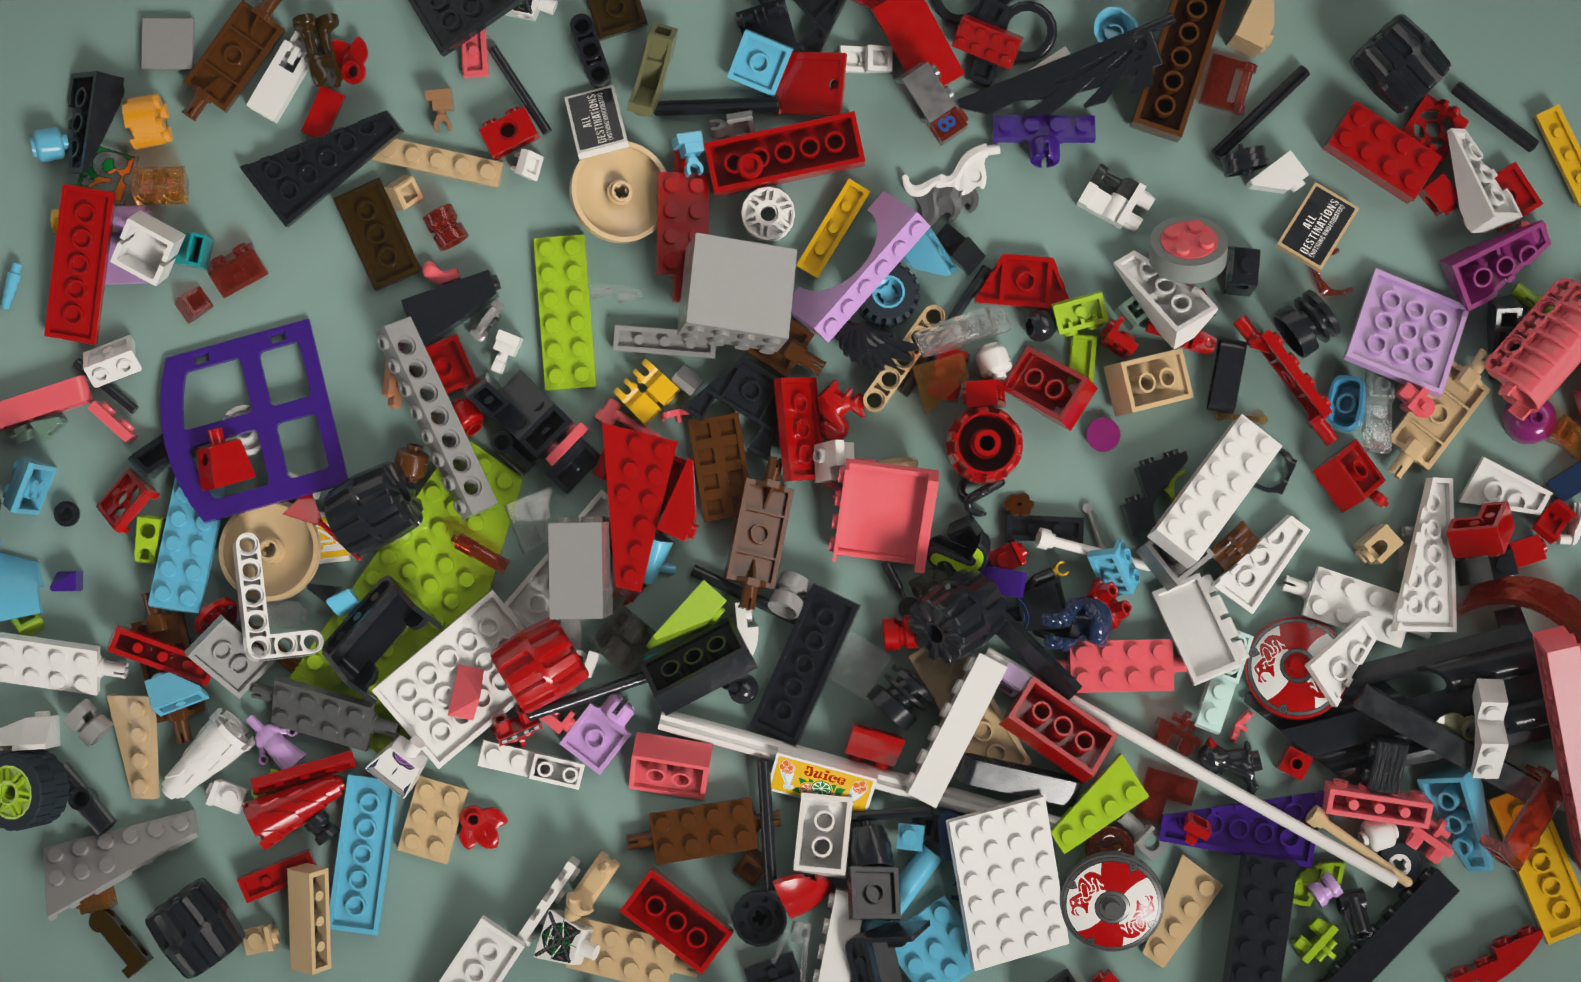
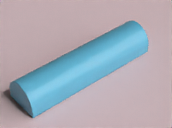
[861,844,942,931]

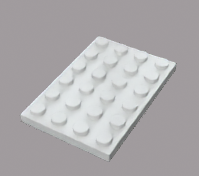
[372,590,525,769]
[946,794,1069,971]

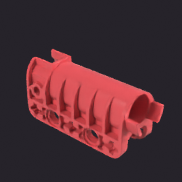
[1485,278,1581,421]

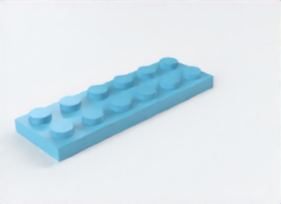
[148,457,228,615]
[330,774,398,936]

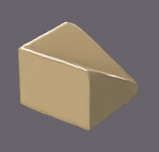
[384,175,424,210]

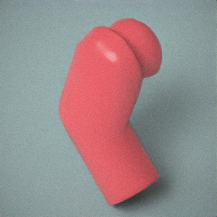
[422,261,460,285]

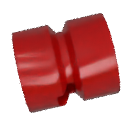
[882,616,919,651]

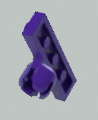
[992,115,1096,168]

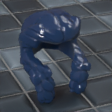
[1041,597,1112,652]

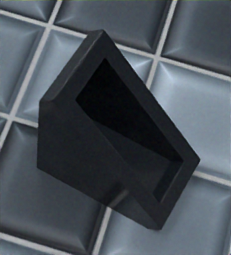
[128,434,170,479]

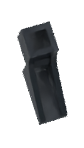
[1120,448,1188,535]

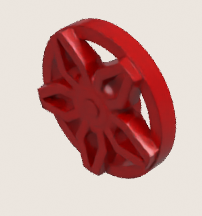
[194,596,239,636]

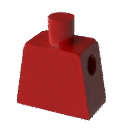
[196,427,256,491]

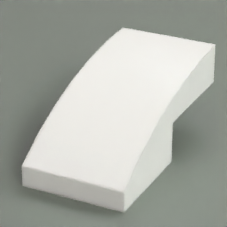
[838,45,893,73]

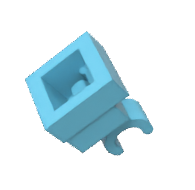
[671,131,705,177]

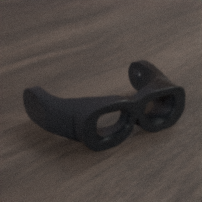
[1253,448,1297,495]

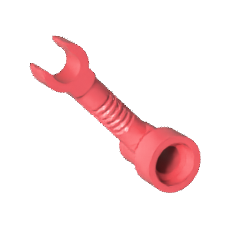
[593,397,661,437]

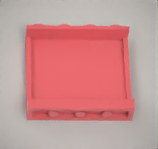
[828,458,939,574]

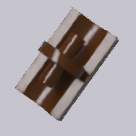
[1211,521,1260,571]

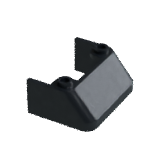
[322,576,443,705]
[845,920,930,982]

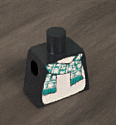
[1224,246,1261,297]

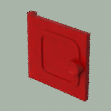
[773,52,847,116]

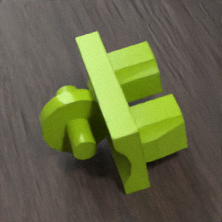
[1291,916,1339,964]

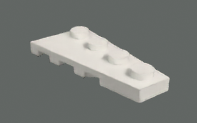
[1211,514,1310,614]
[517,856,581,947]

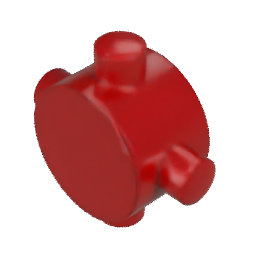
[1369,490,1389,508]

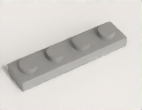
[613,325,716,359]

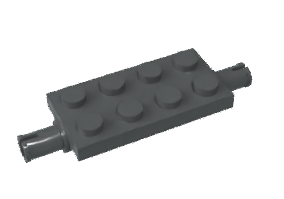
[251,676,401,752]

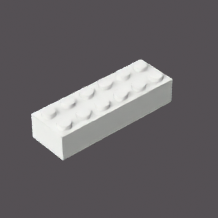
[1147,414,1282,569]
[903,653,1008,808]

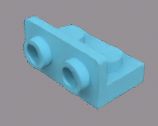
[1087,539,1140,596]

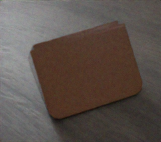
[733,849,764,886]

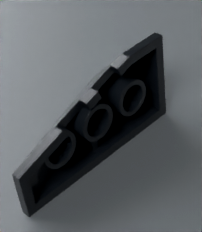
[68,71,125,174]

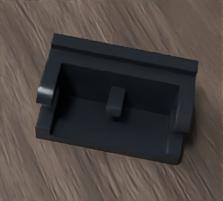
[546,437,600,494]

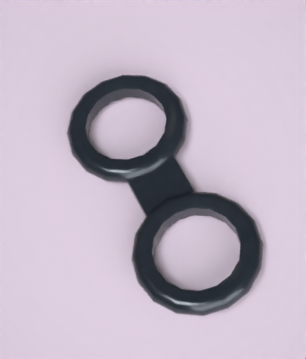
[931,0,1057,62]

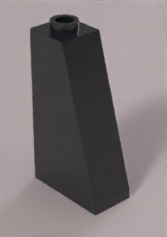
[401,270,501,347]

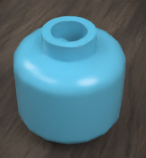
[29,127,69,162]

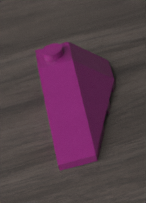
[1439,220,1551,311]

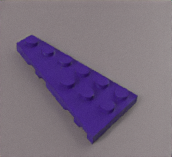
[1157,791,1324,868]

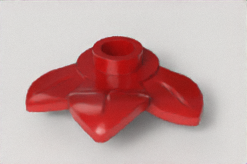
[332,36,368,85]
[459,805,508,850]

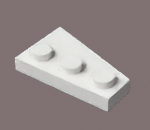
[1457,456,1553,515]
[1304,618,1377,707]

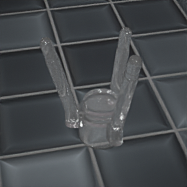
[771,920,812,982]

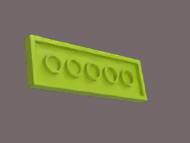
[534,234,597,391]

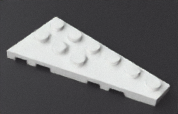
[1390,477,1457,633]

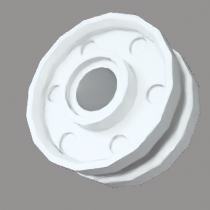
[741,187,795,243]

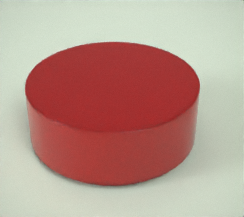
[737,153,763,180]

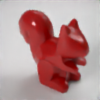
[816,379,865,441]

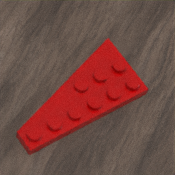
[602,423,678,593]

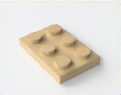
[397,775,469,864]

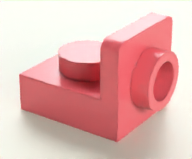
[540,710,577,734]

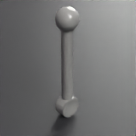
[1082,503,1107,549]

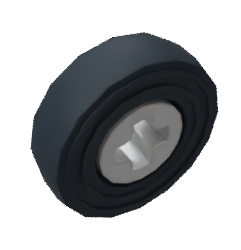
[1377,841,1422,888]

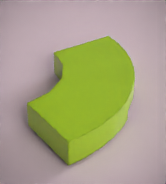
[1293,860,1346,907]

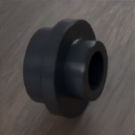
[54,501,80,527]

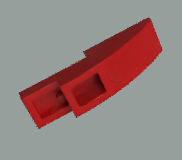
[1444,925,1544,982]

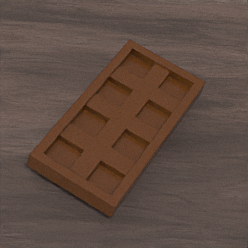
[688,413,749,522]

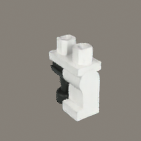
[1076,163,1156,232]

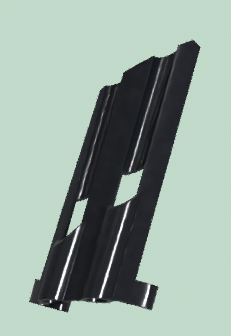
[1244,605,1552,778]

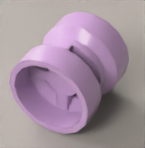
[1307,872,1343,908]

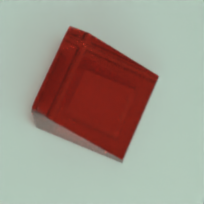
[175,286,214,324]

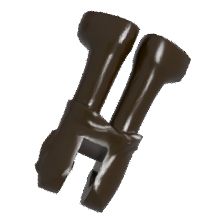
[292,13,343,87]

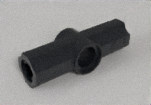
[63,762,117,836]

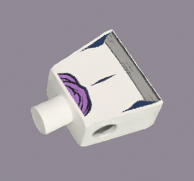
[365,735,428,799]

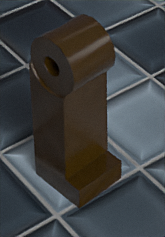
[89,908,154,979]

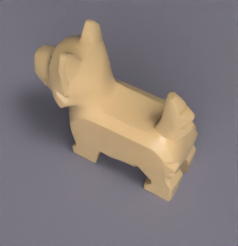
[564,850,621,922]

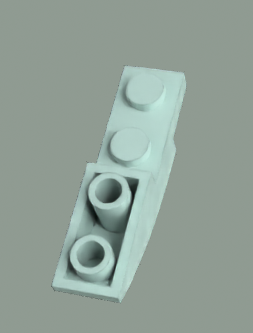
[1194,630,1254,735]

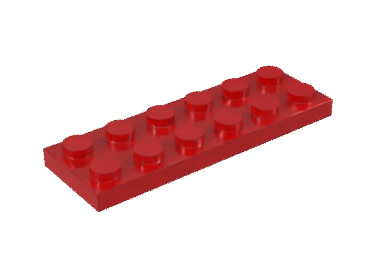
[44,183,117,345]

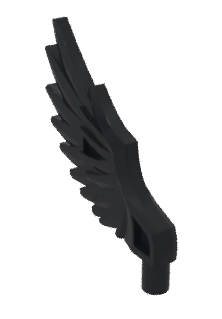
[835,320,921,371]

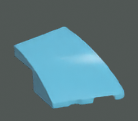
[0,553,44,622]

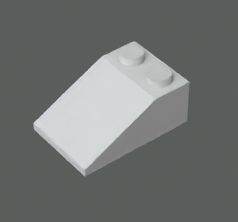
[793,792,853,879]

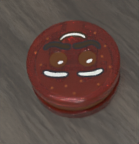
[1085,824,1135,857]

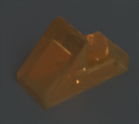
[1544,414,1581,461]

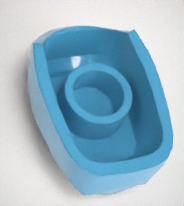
[1326,375,1366,432]

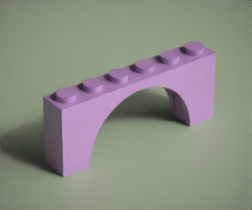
[791,191,931,343]

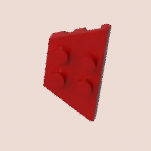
[974,254,1069,310]

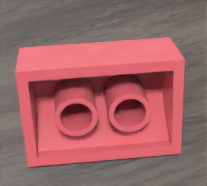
[628,732,713,801]

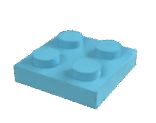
[727,29,793,97]

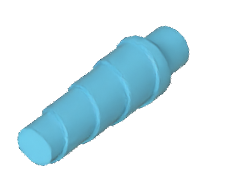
[0,262,22,310]

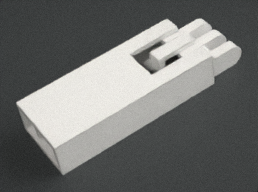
[246,31,319,124]

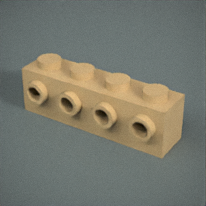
[287,863,331,975]

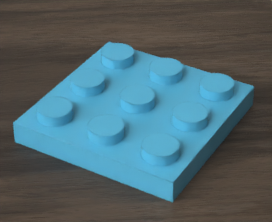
[895,894,973,982]

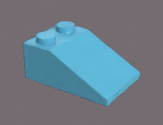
[2,456,57,515]

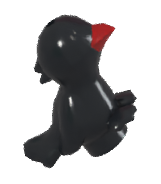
[1197,736,1263,795]

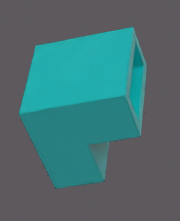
[174,231,214,271]

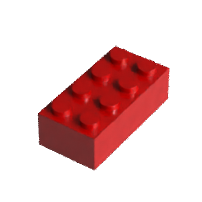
[1322,101,1442,204]
[999,676,1118,783]

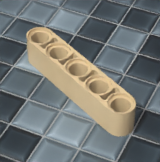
[863,305,945,413]

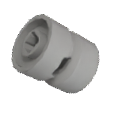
[768,571,812,619]
[63,699,114,748]

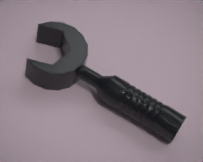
[881,562,917,618]

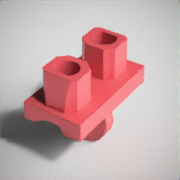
[1392,382,1435,418]
[1404,818,1454,864]

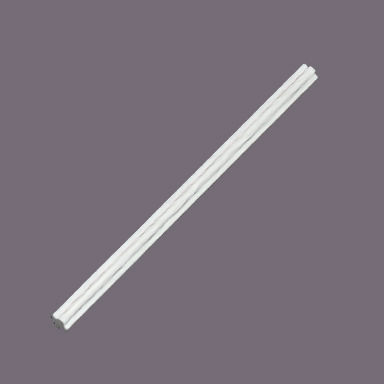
[658,711,1061,829]

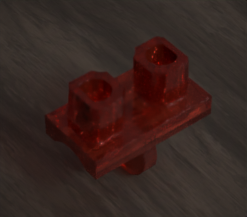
[1153,711,1203,757]

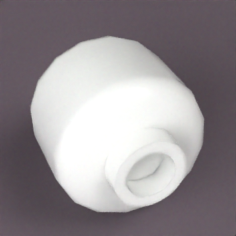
[975,342,1012,380]
[1358,820,1399,852]

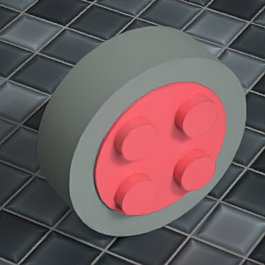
[1149,216,1228,284]

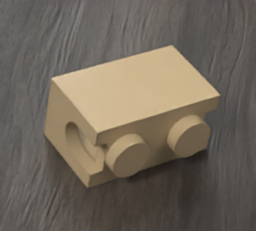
[1352,524,1404,565]

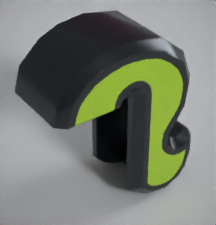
[927,531,991,572]

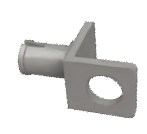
[1117,810,1169,860]

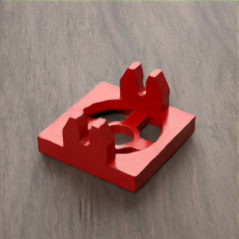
[1402,94,1469,165]
[96,468,160,534]

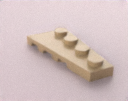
[106,694,160,799]
[1141,854,1224,968]

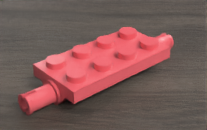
[1056,639,1187,693]

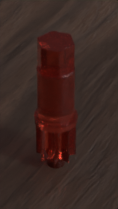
[451,533,510,574]

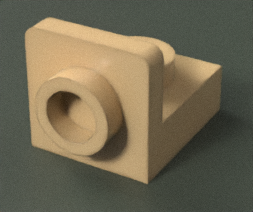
[243,922,281,956]

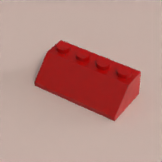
[619,866,734,975]

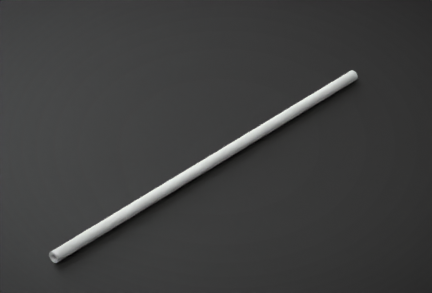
[985,647,1399,888]

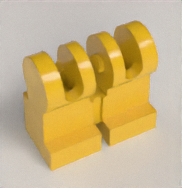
[613,358,681,426]

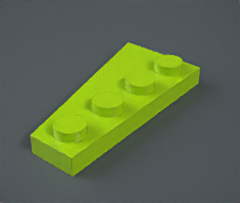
[1050,753,1149,854]

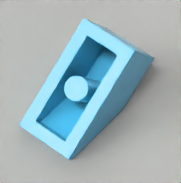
[903,227,958,277]
[144,672,209,717]

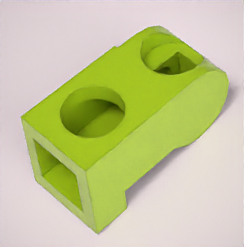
[134,514,167,565]

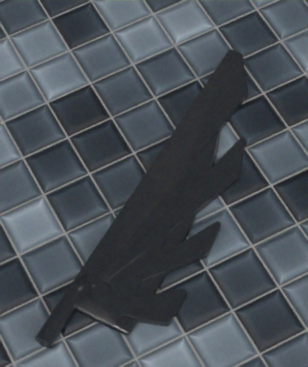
[958,13,1176,117]

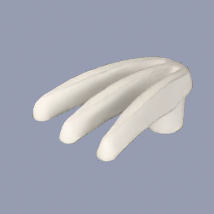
[1556,503,1581,546]

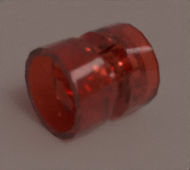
[422,204,469,251]

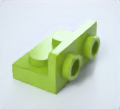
[1051,291,1109,337]

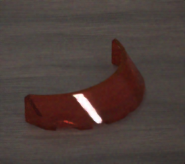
[1456,575,1581,644]

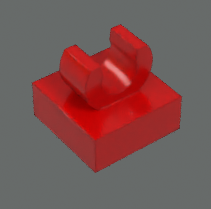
[1184,811,1212,846]

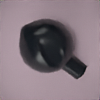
[722,674,759,704]

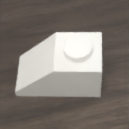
[1246,150,1309,194]

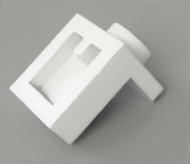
[205,778,249,814]

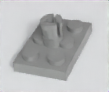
[184,615,275,699]

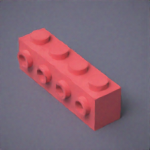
[1322,778,1434,829]

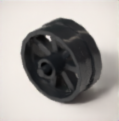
[1220,144,1270,179]

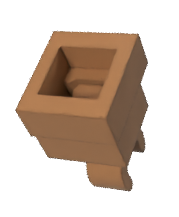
[425,88,454,133]

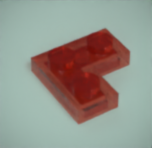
[1134,766,1199,824]

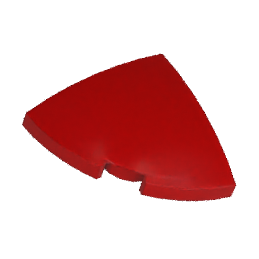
[772,874,835,919]

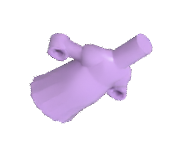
[246,714,307,770]

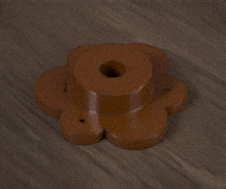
[1004,493,1034,517]

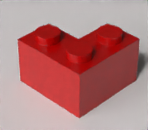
[1446,501,1515,559]

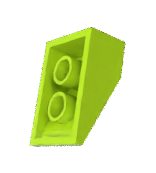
[646,580,727,649]

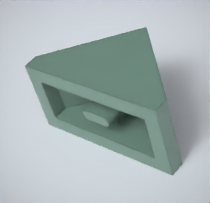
[1113,296,1148,331]

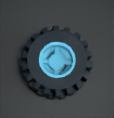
[859,262,920,328]

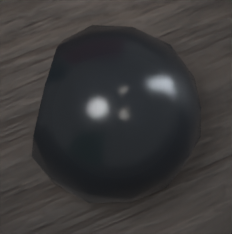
[1025,310,1056,342]

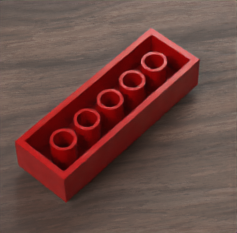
[704,111,865,198]

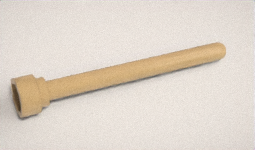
[1305,805,1413,887]

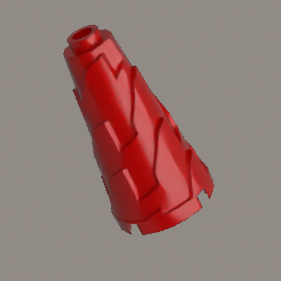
[241,774,346,850]

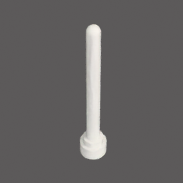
[1035,528,1151,571]

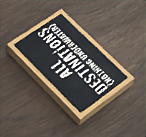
[1275,182,1359,273]

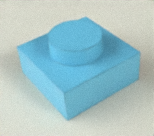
[896,822,925,852]

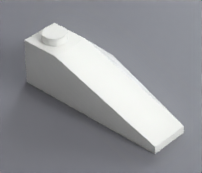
[1447,128,1523,233]
[1113,251,1218,349]
[0,711,61,751]

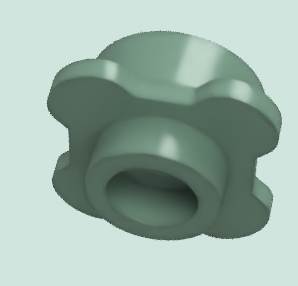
[8,423,36,444]

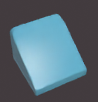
[326,589,360,617]

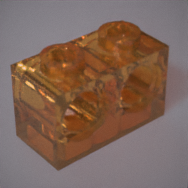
[131,166,189,205]

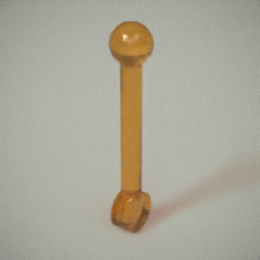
[1214,412,1268,425]

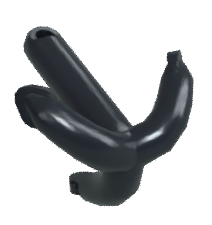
[957,477,1006,517]

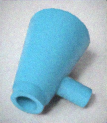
[643,534,676,584]

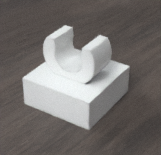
[510,148,544,181]
[576,650,600,678]

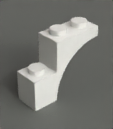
[1471,679,1509,779]

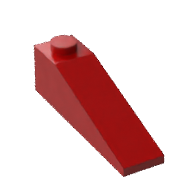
[106,623,211,686]

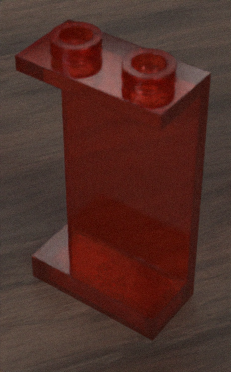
[1478,764,1563,872]

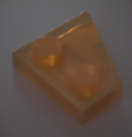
[912,352,969,414]

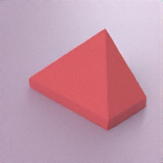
[447,664,484,720]

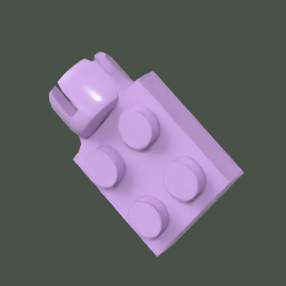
[559,694,635,775]

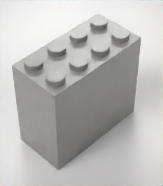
[677,233,797,354]
[548,516,613,619]

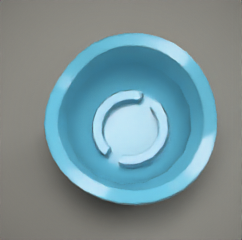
[1093,6,1139,43]

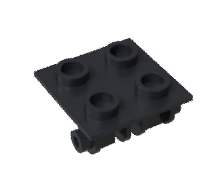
[736,0,798,48]

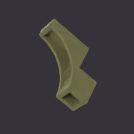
[627,22,678,117]

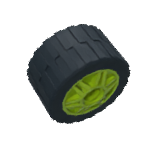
[0,749,70,831]

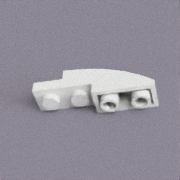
[477,739,585,790]

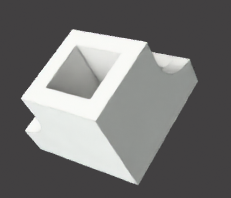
[813,440,854,483]

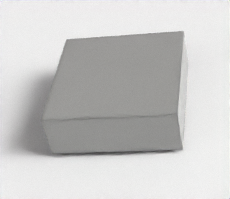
[671,365,704,395]

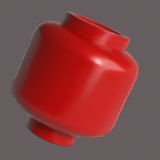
[451,398,484,437]

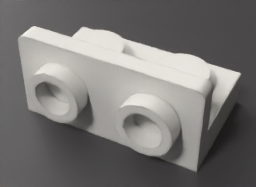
[83,334,142,388]

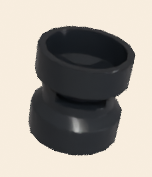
[304,810,340,846]

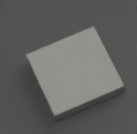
[141,18,195,71]

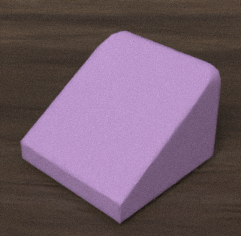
[997,663,1029,698]

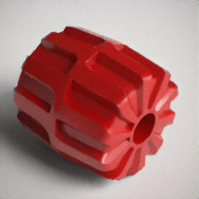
[946,406,1023,484]
[490,617,589,713]

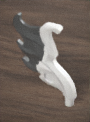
[902,143,1000,227]

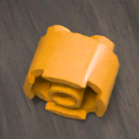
[122,93,173,150]

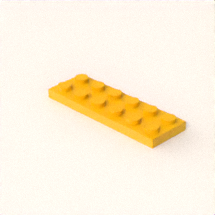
[1487,791,1581,945]

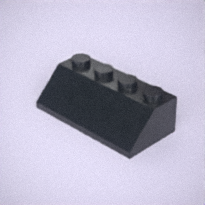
[640,615,758,716]

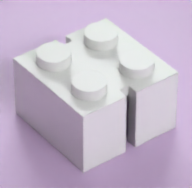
[110,210,186,286]

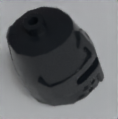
[850,820,894,867]

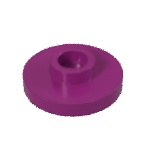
[1086,418,1121,452]

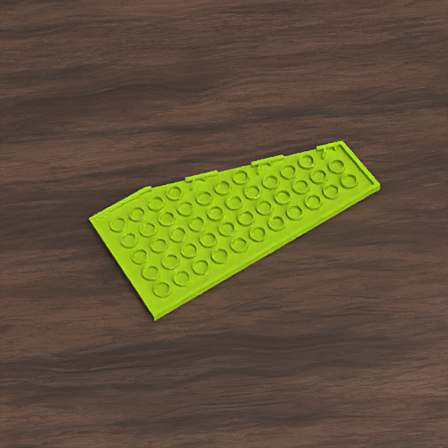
[289,439,524,753]

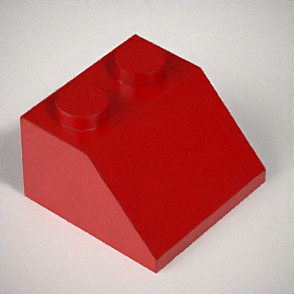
[1313,439,1386,513]

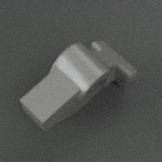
[469,299,504,342]

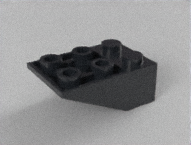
[495,369,574,459]

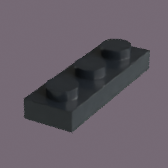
[1005,514,1084,543]

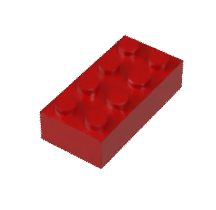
[952,14,1024,70]

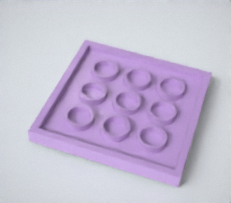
[1343,268,1469,398]

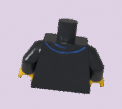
[1007,561,1082,639]

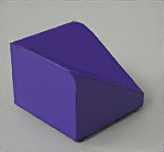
[50,571,83,591]

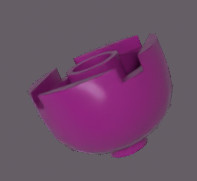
[1502,400,1556,444]

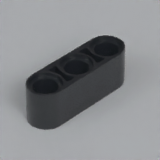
[570,13,612,89]
[1207,337,1247,414]

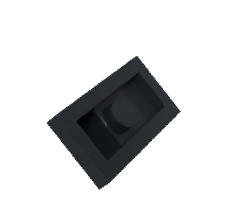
[936,223,986,275]

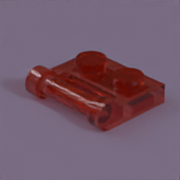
[1198,53,1258,115]

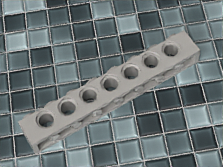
[376,316,498,520]

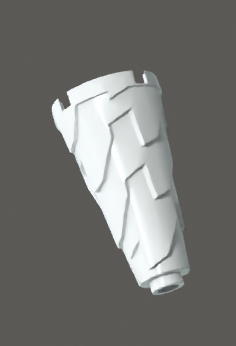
[162,708,255,799]

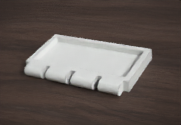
[1152,573,1250,686]

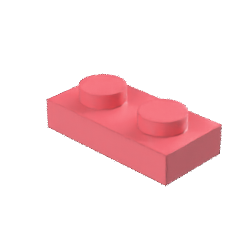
[87,401,139,444]
[545,422,590,466]

